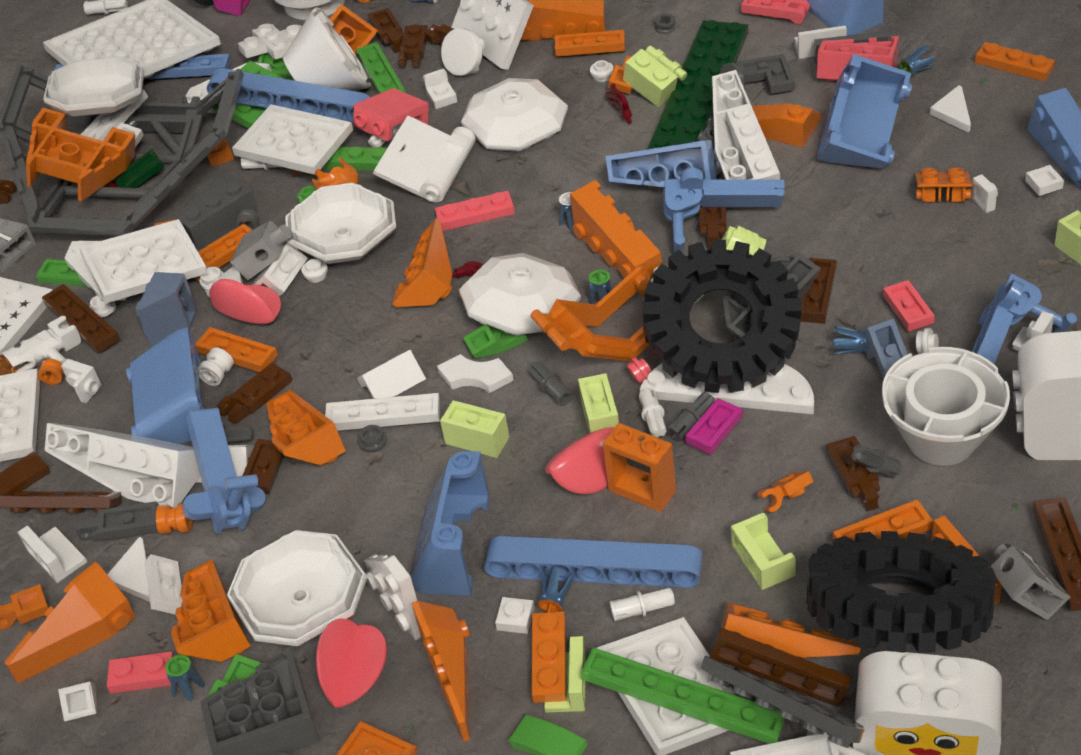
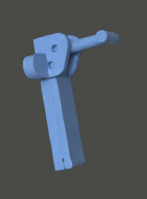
[663,168,785,254]
[972,273,1077,364]
[182,408,266,534]

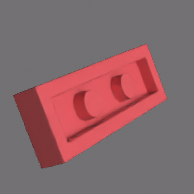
[435,191,515,231]

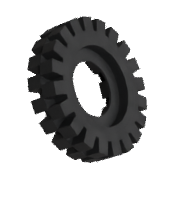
[643,240,802,393]
[806,531,996,653]

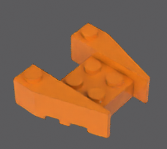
[26,108,135,202]

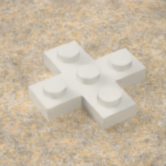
[238,24,302,59]

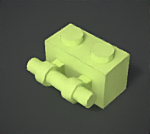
[623,45,687,108]

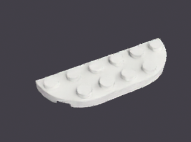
[640,364,814,414]

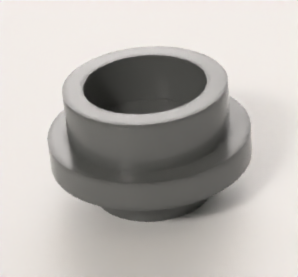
[358,425,387,452]

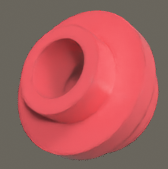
[626,357,652,384]

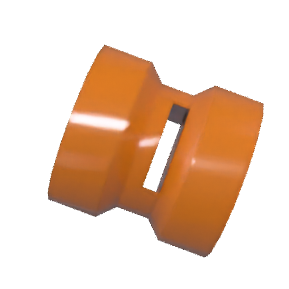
[156,503,194,534]

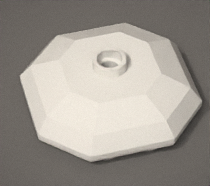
[43,57,144,116]
[461,78,568,152]
[285,183,396,264]
[459,253,581,336]
[227,530,367,646]

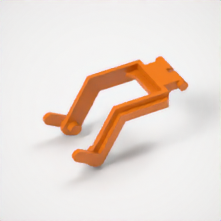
[530,266,694,361]

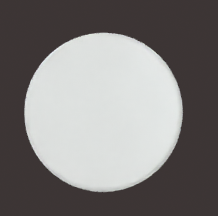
[441,28,484,76]

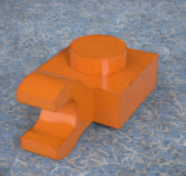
[608,55,633,94]
[757,471,814,512]
[0,584,49,630]

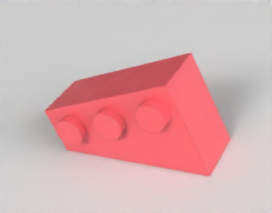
[817,36,899,81]

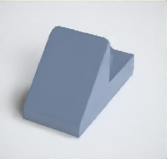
[866,318,908,379]

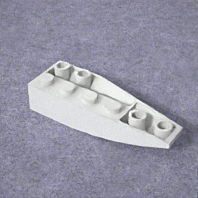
[712,70,780,180]
[45,423,199,508]

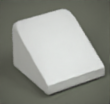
[58,682,97,722]

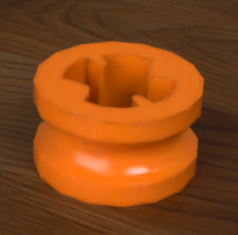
[38,359,64,385]

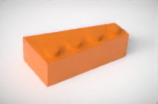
[520,0,606,41]
[570,180,662,279]

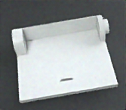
[373,115,476,202]

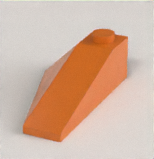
[288,4,378,73]
[752,104,822,147]
[392,218,452,307]
[266,390,346,465]
[171,559,251,662]
[4,562,136,683]
[411,601,470,742]
[721,601,861,658]

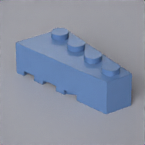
[1027,88,1081,190]
[605,140,717,187]

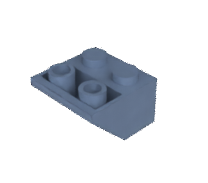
[136,272,198,347]

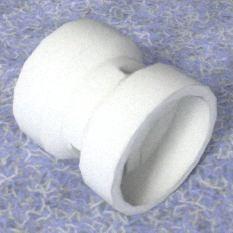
[197,348,234,386]

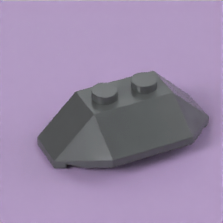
[722,253,820,339]

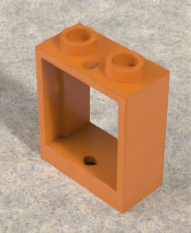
[603,423,676,512]

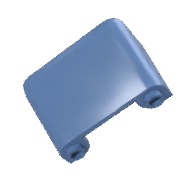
[807,0,884,35]
[817,54,912,169]
[126,327,205,444]
[411,451,490,596]

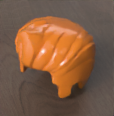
[312,157,359,190]

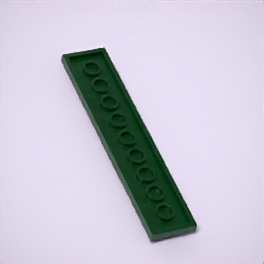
[647,20,748,150]

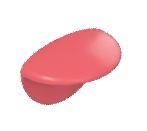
[209,279,281,324]
[545,427,615,494]
[316,618,387,708]

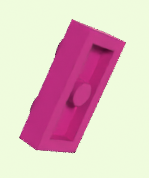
[685,398,743,455]

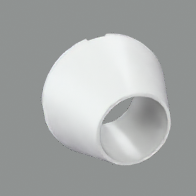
[283,7,371,91]
[882,347,1010,466]

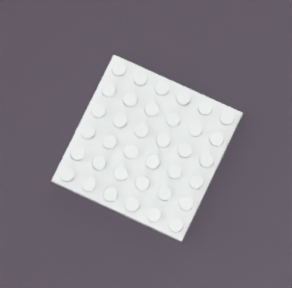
[43,0,221,78]

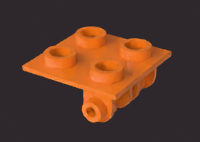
[915,168,972,202]

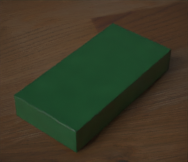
[114,149,165,188]

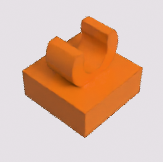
[207,139,234,167]

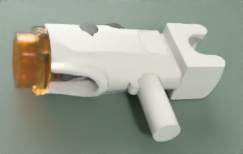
[0,316,81,376]

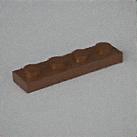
[42,284,120,354]
[0,491,121,513]
[1033,497,1081,611]
[710,628,852,707]

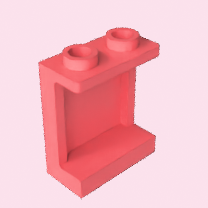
[354,88,429,141]

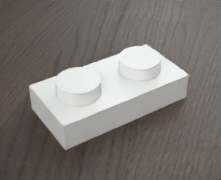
[145,554,182,615]

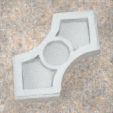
[437,354,514,393]

